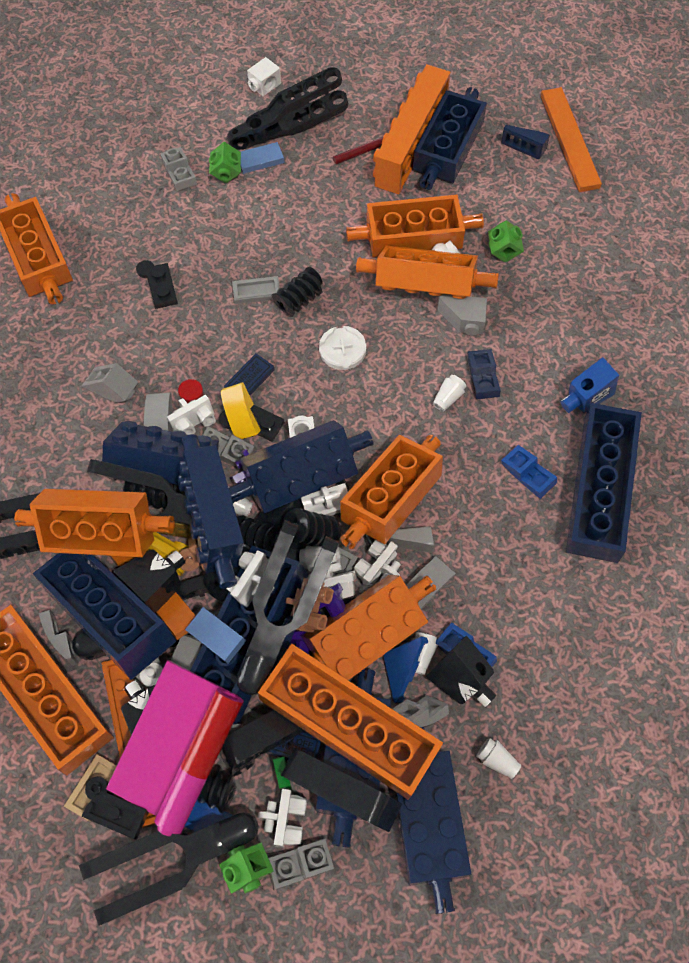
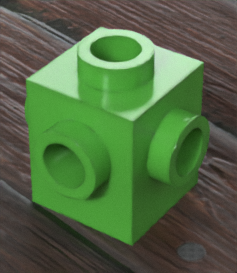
[209,142,241,183]
[488,220,524,262]
[219,842,274,894]

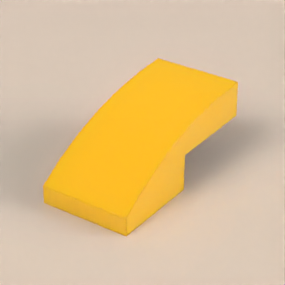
[221,383,261,439]

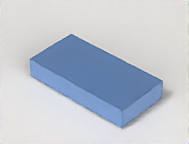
[241,142,284,174]
[185,607,246,664]

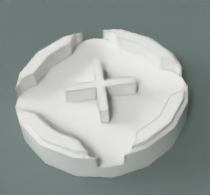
[319,326,366,370]

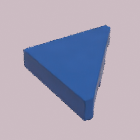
[383,637,428,703]

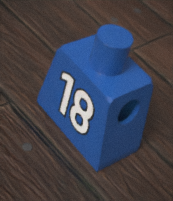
[560,357,619,413]

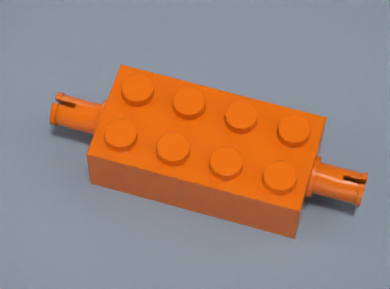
[0,193,73,304]
[346,194,484,257]
[356,245,499,299]
[340,435,443,549]
[14,489,175,557]
[301,575,436,680]

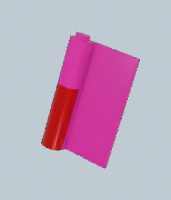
[106,660,244,836]

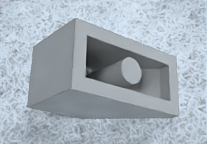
[437,294,487,336]
[82,363,138,402]

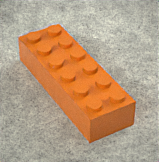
[373,64,451,195]
[0,604,114,776]
[258,644,443,800]

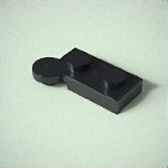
[136,260,178,309]
[219,405,285,442]
[81,776,149,840]

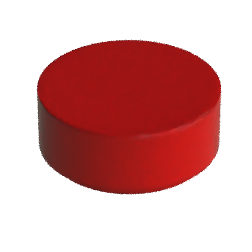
[178,379,204,404]

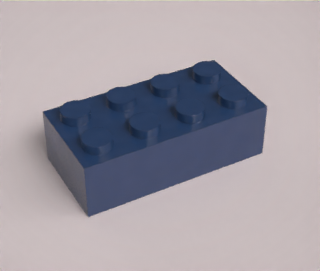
[102,421,219,485]

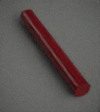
[333,136,384,165]

